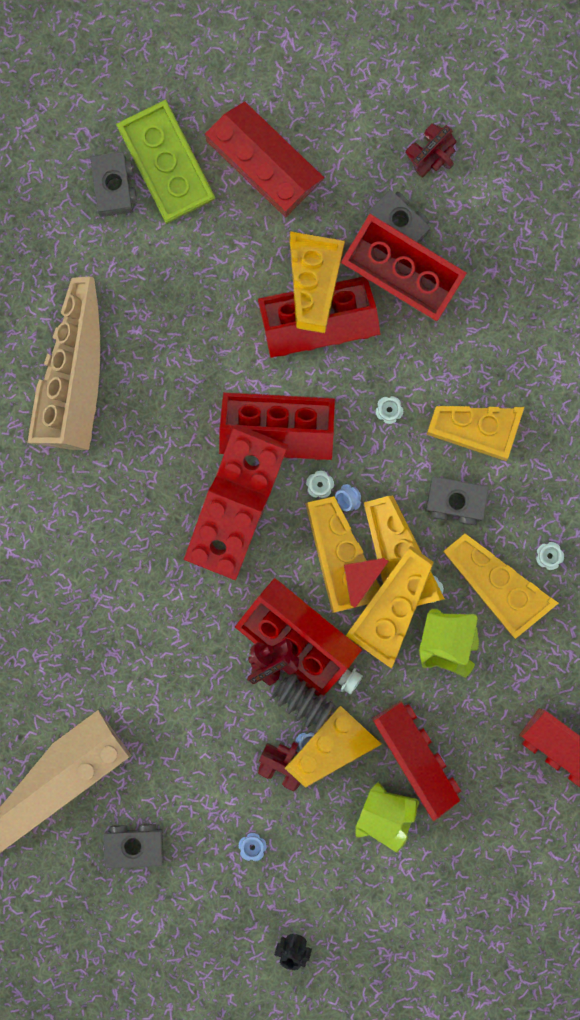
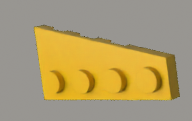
[289,231,345,333]
[364,495,445,606]
[306,496,380,613]
[443,534,559,639]
[346,546,434,669]

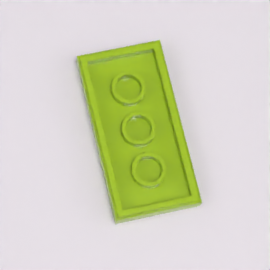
[116,99,216,224]

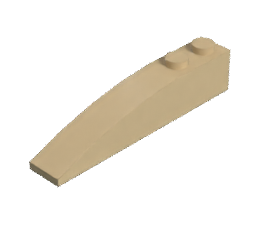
[27,276,100,450]
[0,710,132,853]

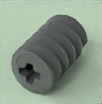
[270,674,333,734]

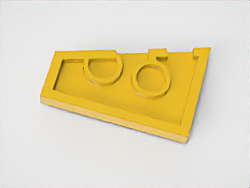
[426,406,524,461]
[285,706,382,788]

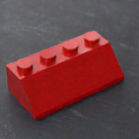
[205,101,325,218]
[340,213,467,321]
[258,277,381,358]
[219,392,335,460]
[235,578,362,696]
[371,701,462,821]
[519,708,580,787]

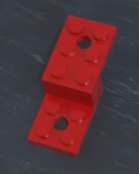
[184,424,289,581]

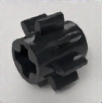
[274,934,312,970]

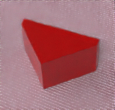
[344,558,389,608]

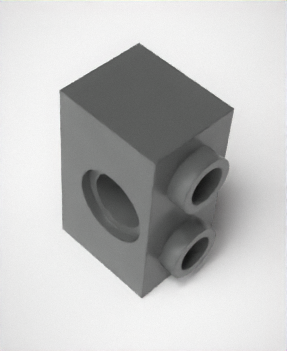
[90,152,137,217]
[366,189,431,243]
[425,477,489,525]
[103,824,164,868]

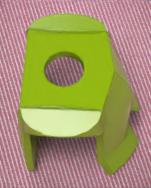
[419,609,479,678]
[355,781,419,853]

